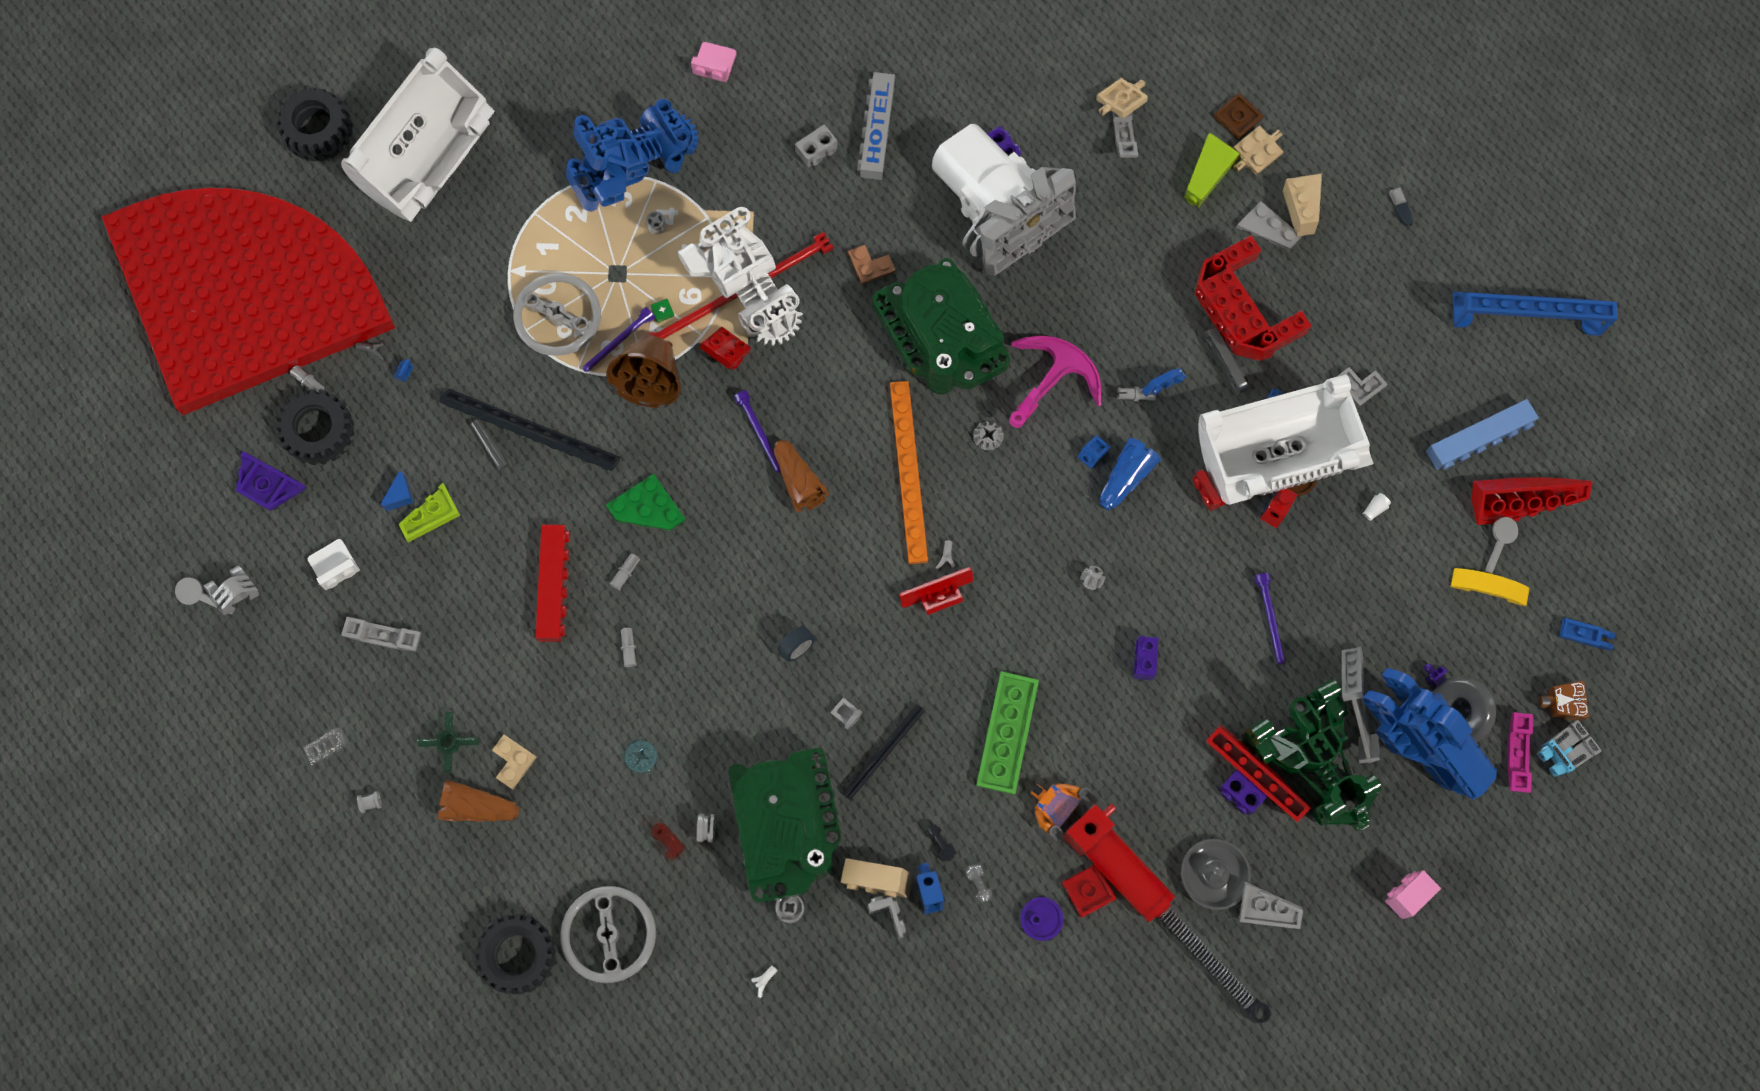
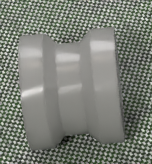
[646,211,666,234]

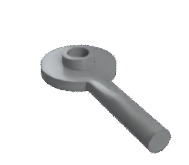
[1485,517,1518,574]
[175,577,235,615]

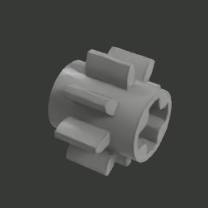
[1080,566,1106,590]

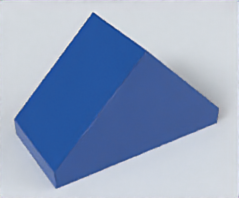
[381,471,414,511]

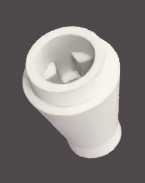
[1362,493,1391,521]

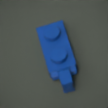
[1142,368,1187,397]

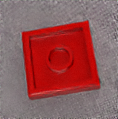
[1061,865,1116,918]

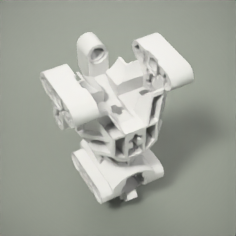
[677,207,803,346]

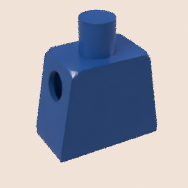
[916,863,944,915]

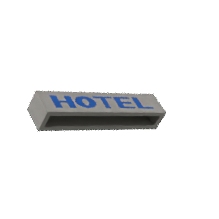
[857,72,895,180]

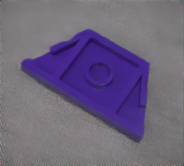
[236,451,307,511]

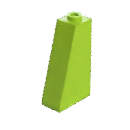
[1184,133,1239,207]

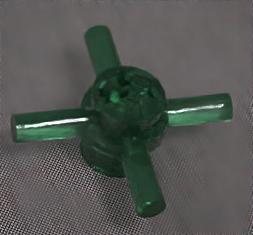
[418,712,479,772]

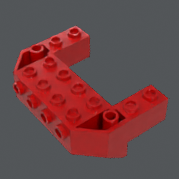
[1194,235,1312,361]

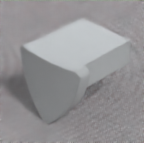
[831,698,863,730]

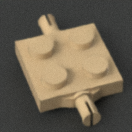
[1097,78,1148,118]
[1233,126,1284,175]

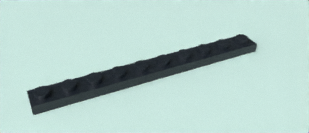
[439,389,621,471]

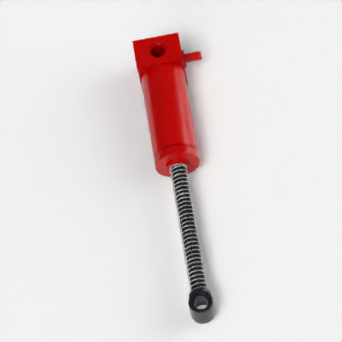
[1062,804,1271,1024]

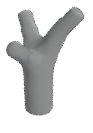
[936,540,955,569]

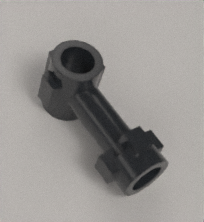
[926,824,957,862]

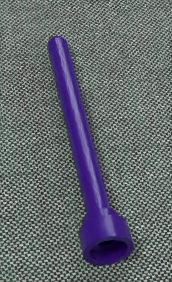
[583,307,655,372]
[734,390,781,473]
[1254,573,1285,665]

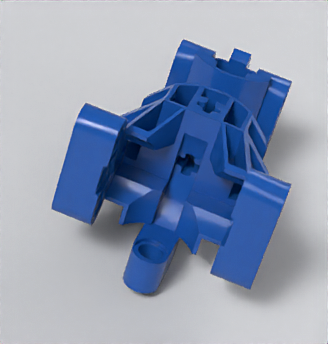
[565,99,699,211]

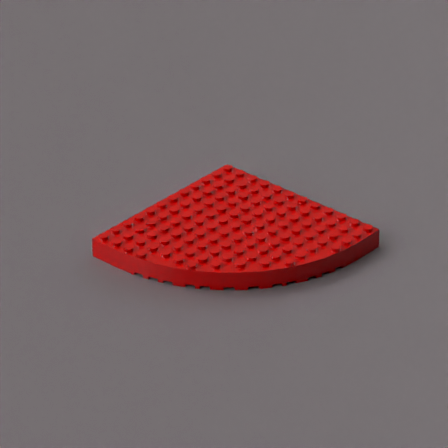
[102,188,396,415]

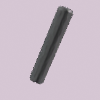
[471,419,507,469]

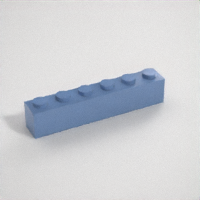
[1426,399,1539,470]

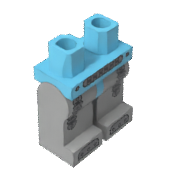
[1537,720,1602,777]

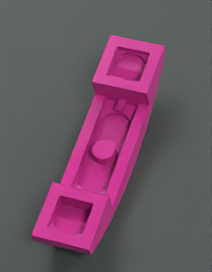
[1507,712,1533,793]

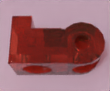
[651,823,686,862]

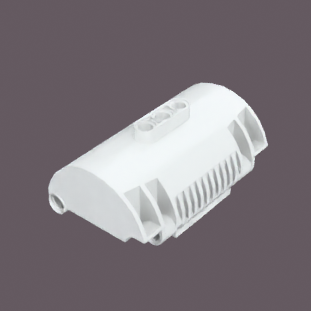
[341,48,495,222]
[1198,374,1373,505]

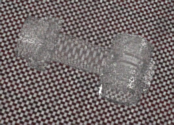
[965,864,992,903]

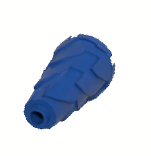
[1099,438,1161,511]

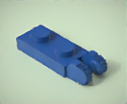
[1559,618,1616,651]

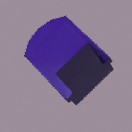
[1424,664,1448,688]

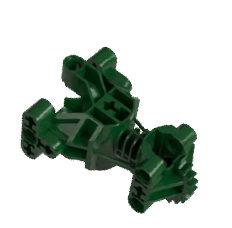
[1241,679,1382,831]

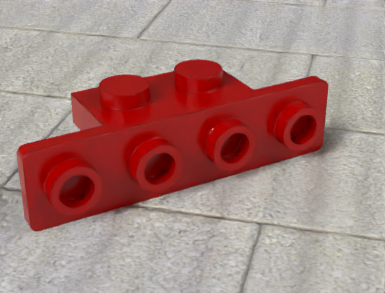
[899,567,974,615]

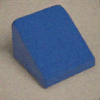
[393,359,414,382]

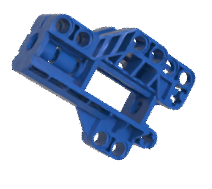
[1362,668,1497,800]

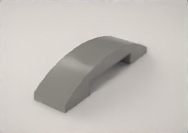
[1113,112,1138,158]
[341,617,421,652]

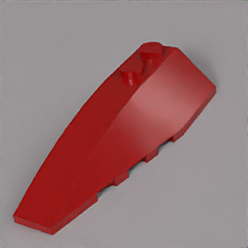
[1471,477,1592,525]

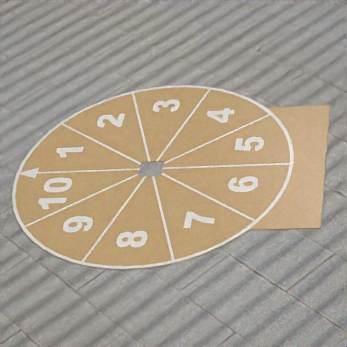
[508,177,754,376]

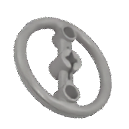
[513,273,601,356]
[560,886,656,983]

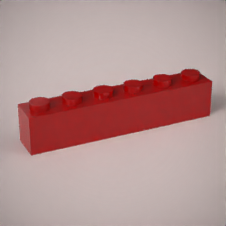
[536,525,570,642]
[1206,724,1311,822]

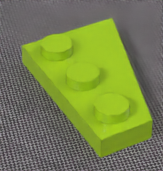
[399,483,460,542]

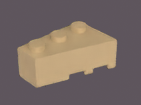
[1283,174,1322,236]
[841,858,913,898]

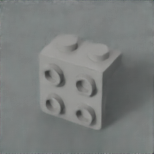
[867,896,906,940]

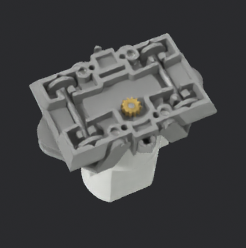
[932,124,1076,276]

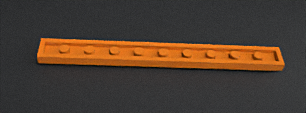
[890,381,928,564]

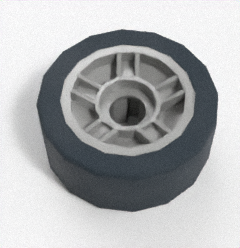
[778,626,815,662]

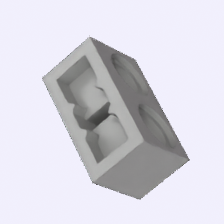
[795,125,837,168]

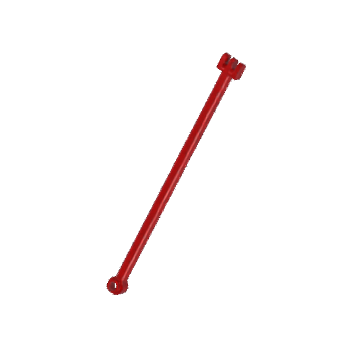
[648,232,834,339]

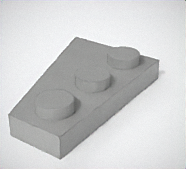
[1236,201,1302,251]
[1239,882,1303,929]

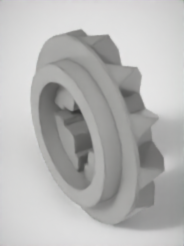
[973,421,1004,450]

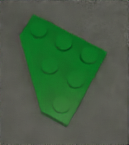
[606,474,686,531]

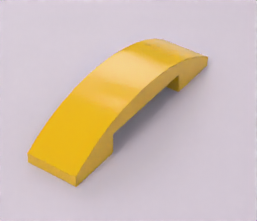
[1450,568,1529,606]

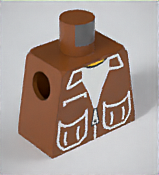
[1538,681,1589,721]

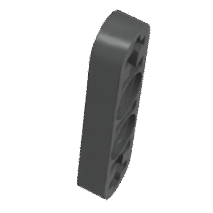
[1205,327,1248,394]

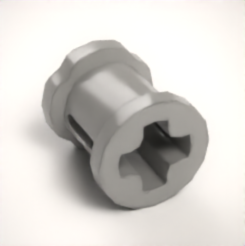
[357,791,382,813]

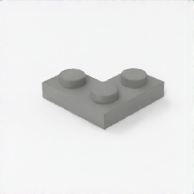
[1337,367,1388,408]

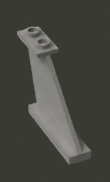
[1342,647,1380,763]

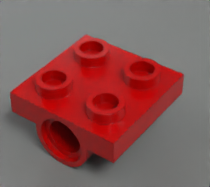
[700,326,751,370]

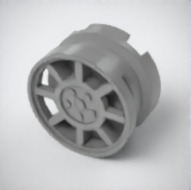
[697,813,716,842]
[775,896,804,923]

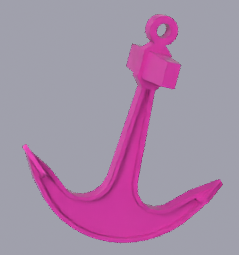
[1009,336,1101,428]

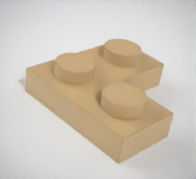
[492,735,537,790]

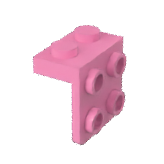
[691,42,736,83]

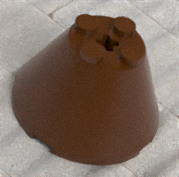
[606,334,681,408]

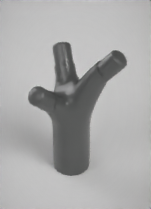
[356,342,384,361]

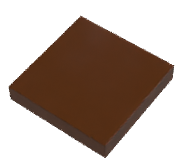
[1213,92,1264,140]

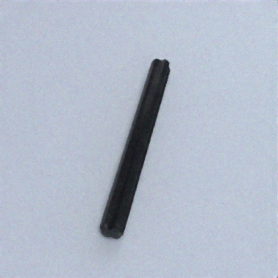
[843,705,924,800]

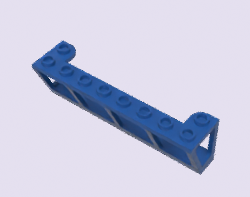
[1453,292,1618,336]

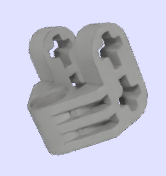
[203,565,259,616]

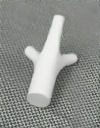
[751,966,777,998]

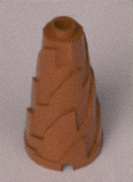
[773,440,829,513]
[438,780,520,822]

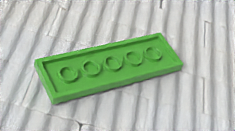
[976,672,1039,795]

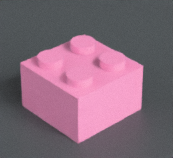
[1385,870,1441,919]

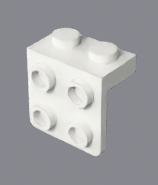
[308,539,360,590]

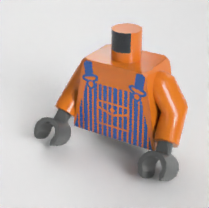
[1031,783,1093,841]

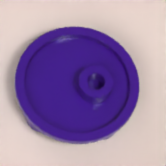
[1020,897,1063,941]

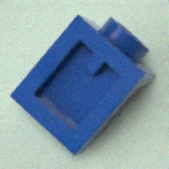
[1078,435,1111,468]

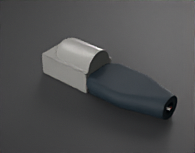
[1389,188,1412,227]

